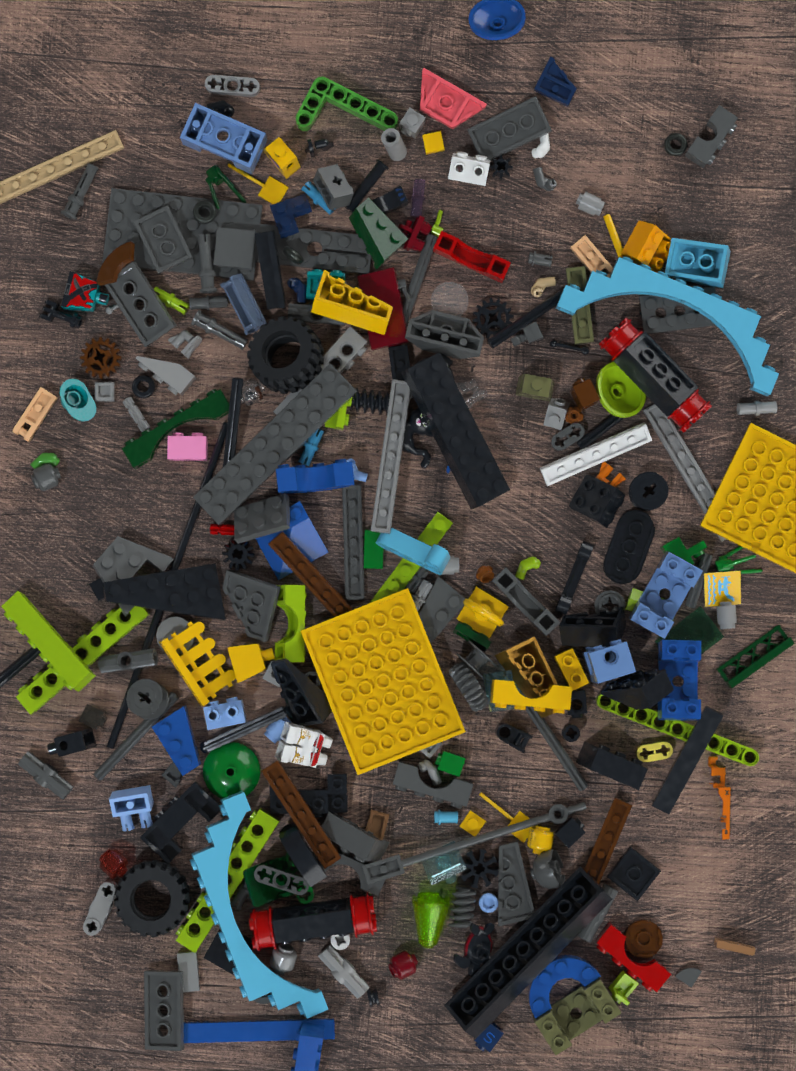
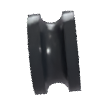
[367,988,380,1007]

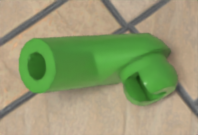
[30,453,60,469]

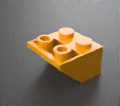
[621,220,671,273]

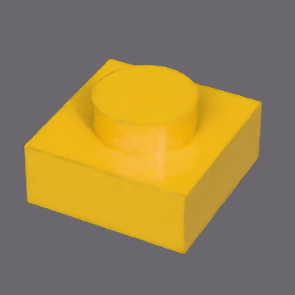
[459,810,486,837]

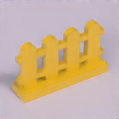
[159,621,236,706]

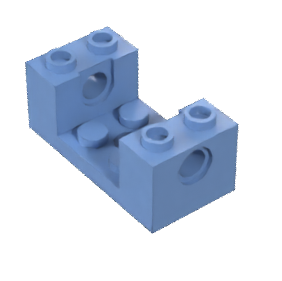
[180,103,267,174]
[629,551,703,639]
[582,639,636,684]

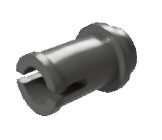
[528,251,553,268]

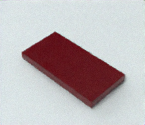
[357,267,409,351]

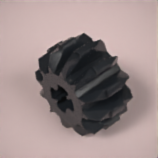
[222,539,255,571]

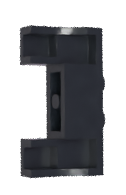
[269,773,348,817]
[140,781,220,864]

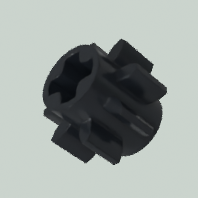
[489,155,513,181]

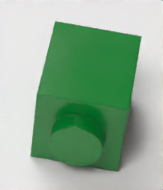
[435,750,466,777]

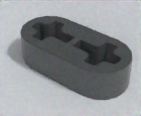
[551,423,585,451]

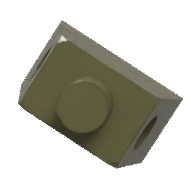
[515,374,554,402]

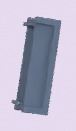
[220,273,267,335]

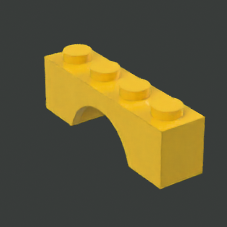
[490,679,572,714]

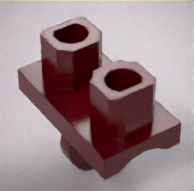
[398,216,432,252]

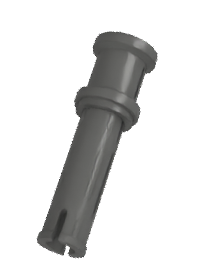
[60,163,99,221]
[198,234,217,293]
[191,310,248,350]

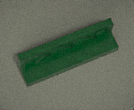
[716,625,795,688]

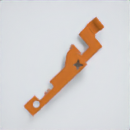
[708,756,731,840]

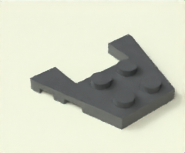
[93,536,174,616]

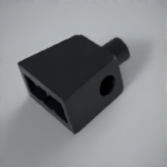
[47,728,97,757]

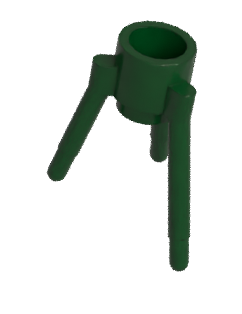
[205,165,247,209]

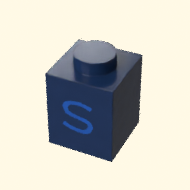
[474,1022,504,1052]

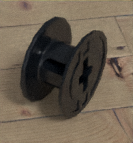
[628,472,669,511]

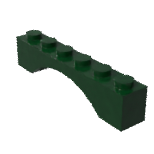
[121,389,229,470]

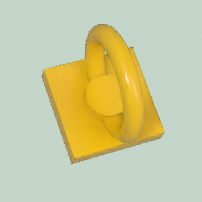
[456,586,509,638]

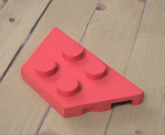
[420,68,487,129]

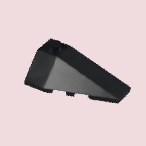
[271,658,332,726]

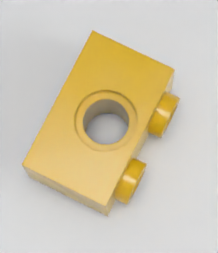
[554,648,589,691]

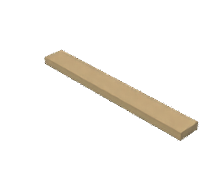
[0,130,124,204]

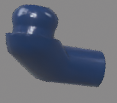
[287,277,307,304]

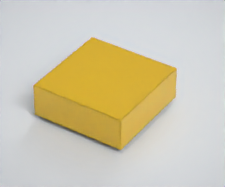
[422,131,445,155]

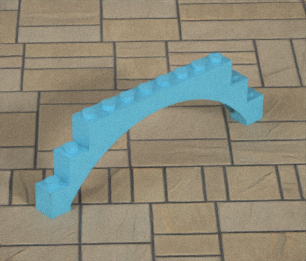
[555,256,779,396]
[190,791,328,1019]

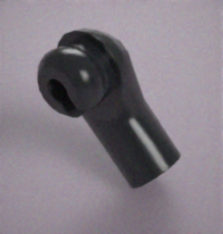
[207,100,234,117]

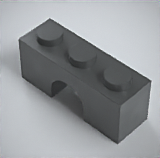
[685,105,738,168]

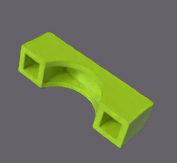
[275,585,306,662]

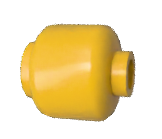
[527,825,554,854]

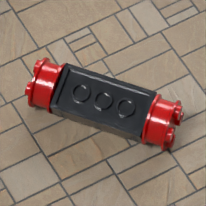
[599,317,712,433]
[249,892,377,952]

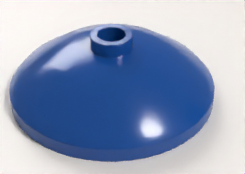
[469,0,526,41]

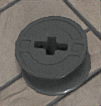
[456,640,497,680]
[126,679,169,720]

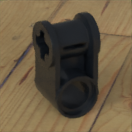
[495,723,533,753]

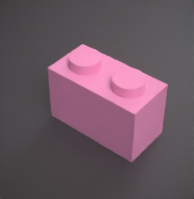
[167,433,208,461]

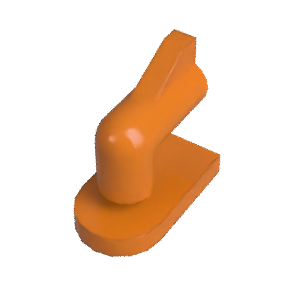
[596,461,626,487]

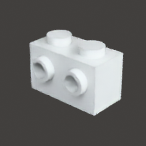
[448,151,490,186]

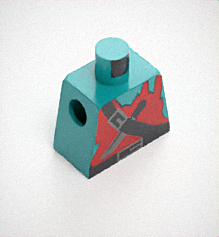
[61,271,109,312]

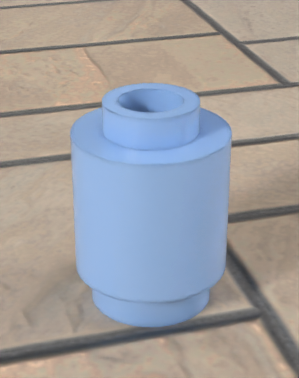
[264,717,291,744]

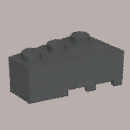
[322,812,390,863]

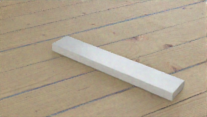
[540,422,652,486]

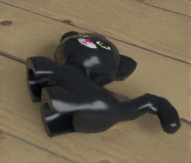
[402,407,433,468]

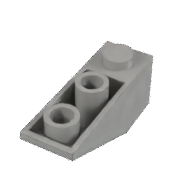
[136,356,196,396]

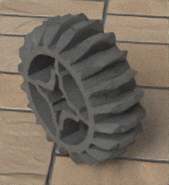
[449,662,489,712]

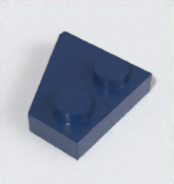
[534,56,577,107]

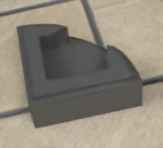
[162,762,181,787]
[675,968,702,988]

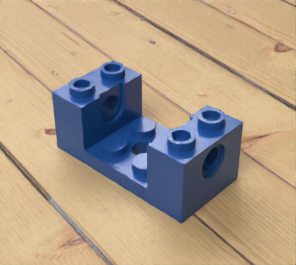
[658,640,701,721]

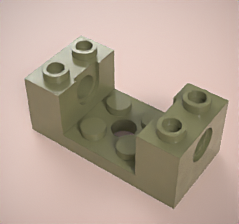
[533,978,621,1055]

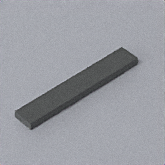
[342,485,365,600]

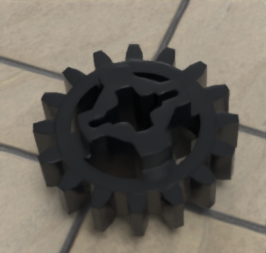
[472,298,514,339]

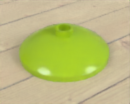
[596,362,646,418]

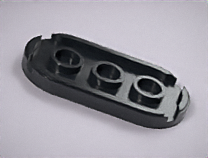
[603,510,655,584]

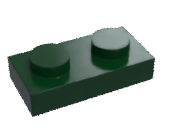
[453,622,492,652]

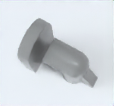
[168,330,202,359]

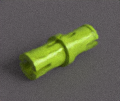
[154,286,190,315]

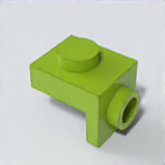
[608,970,639,1006]

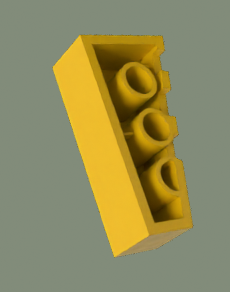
[311,270,393,335]

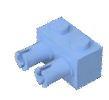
[203,697,247,730]
[109,785,154,831]

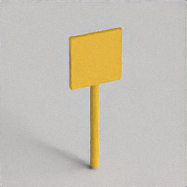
[227,163,289,204]
[479,792,535,843]

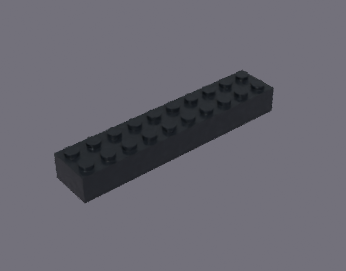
[444,867,612,1038]

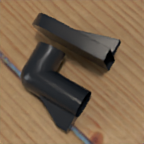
[305,139,334,158]

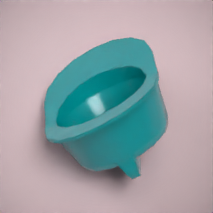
[59,379,97,422]

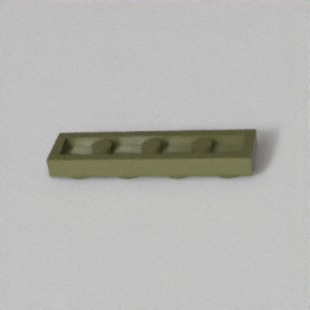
[565,266,594,345]

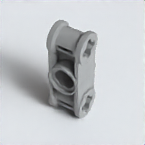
[83,880,118,936]

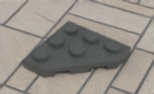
[223,569,281,642]

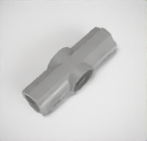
[318,944,370,999]

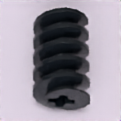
[350,388,390,415]

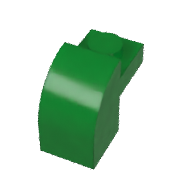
[660,537,707,565]

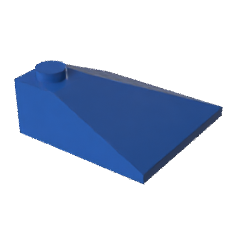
[256,501,329,580]

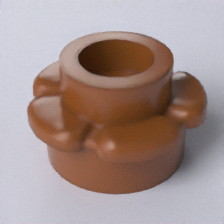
[565,407,583,424]
[476,566,494,583]

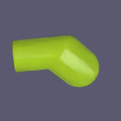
[515,557,541,580]

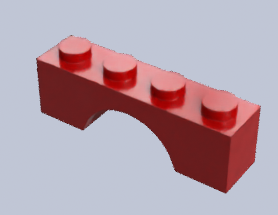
[433,231,511,283]
[595,922,671,992]

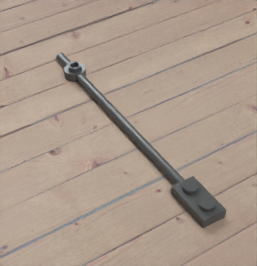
[362,802,587,885]

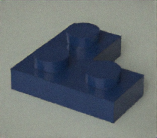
[270,193,312,239]

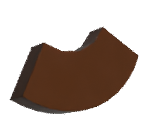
[97,241,135,286]

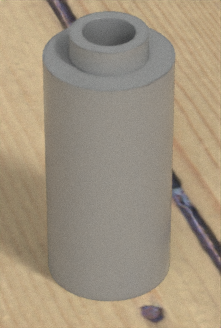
[381,128,407,161]

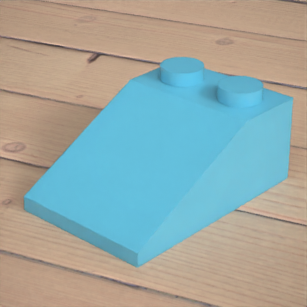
[665,238,731,288]

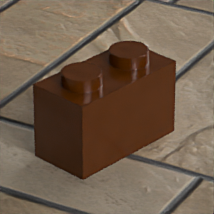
[570,378,600,411]

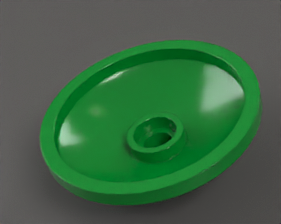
[203,742,261,799]

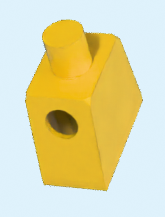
[263,137,301,179]
[227,644,275,683]

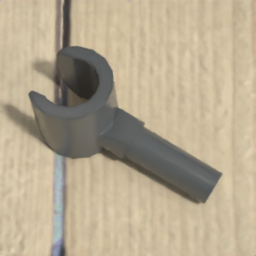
[397,279,412,302]

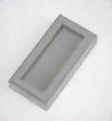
[177,951,200,992]

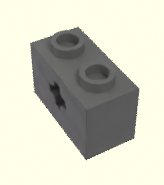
[313,164,354,210]

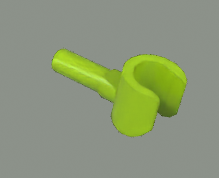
[431,210,444,237]

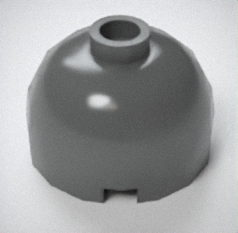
[531,849,565,889]

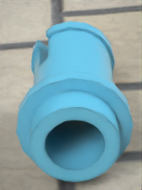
[434,809,458,825]

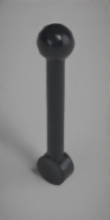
[550,340,589,355]

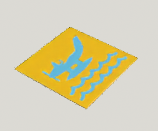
[704,571,741,607]

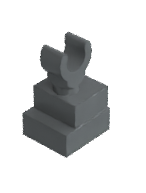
[511,322,544,347]

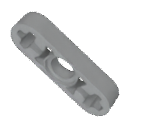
[205,75,260,97]

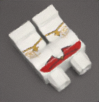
[275,721,333,768]

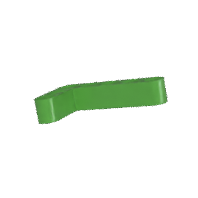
[296,76,398,131]

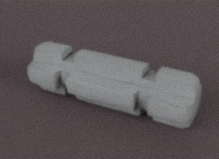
[123,397,150,432]

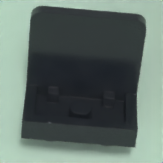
[569,475,625,528]

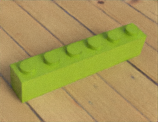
[1,591,96,692]

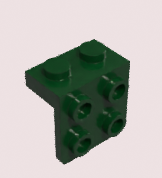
[243,856,294,907]

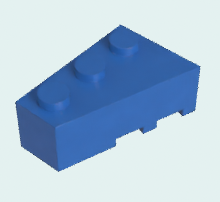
[152,705,201,776]

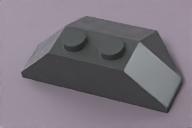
[405,310,484,359]

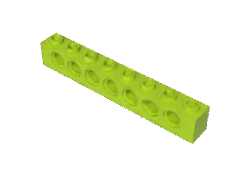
[16,606,150,715]
[176,808,280,953]

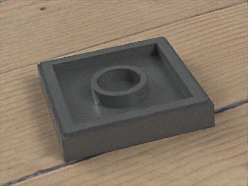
[213,227,256,270]

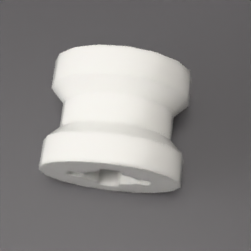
[331,934,350,950]

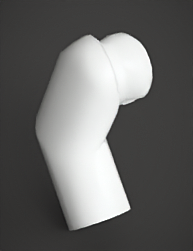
[532,133,550,159]

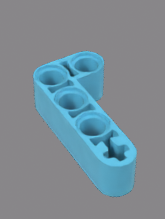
[376,528,450,575]

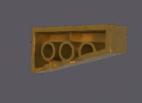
[494,636,558,718]

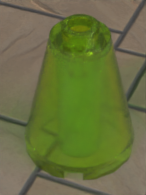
[412,892,451,948]

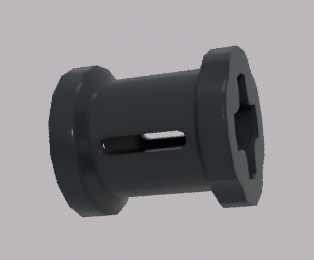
[561,724,580,742]

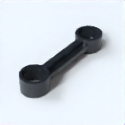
[555,540,594,615]

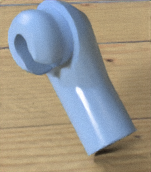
[346,458,368,482]

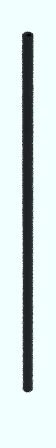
[106,422,227,749]

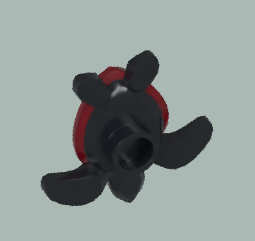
[453,923,494,977]

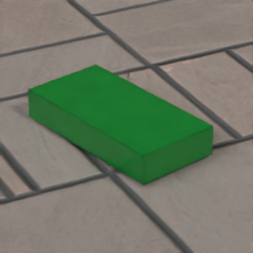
[364,530,383,569]

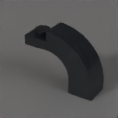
[279,822,327,887]

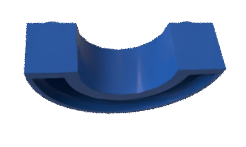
[275,459,355,494]
[528,955,601,1019]

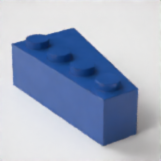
[291,1023,325,1071]

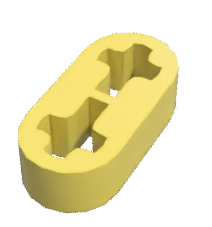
[636,741,673,762]

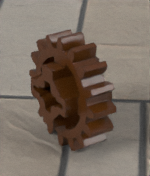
[80,337,122,379]

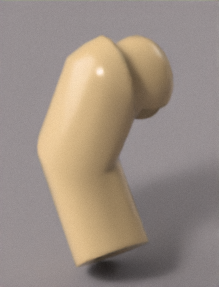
[531,277,556,298]

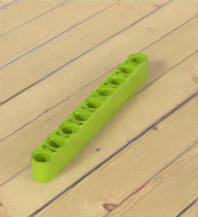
[595,692,759,766]

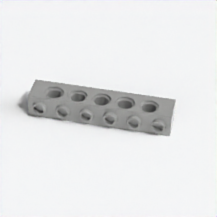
[273,327,368,415]

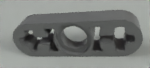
[254,864,309,895]

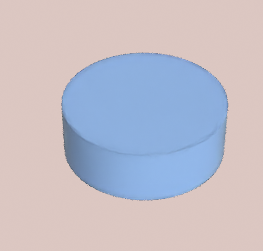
[479,893,498,913]

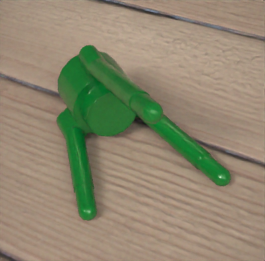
[715,546,763,574]

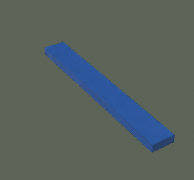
[184,1018,335,1043]

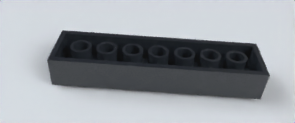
[401,353,510,509]

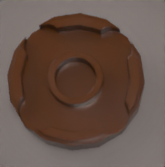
[624,919,663,959]

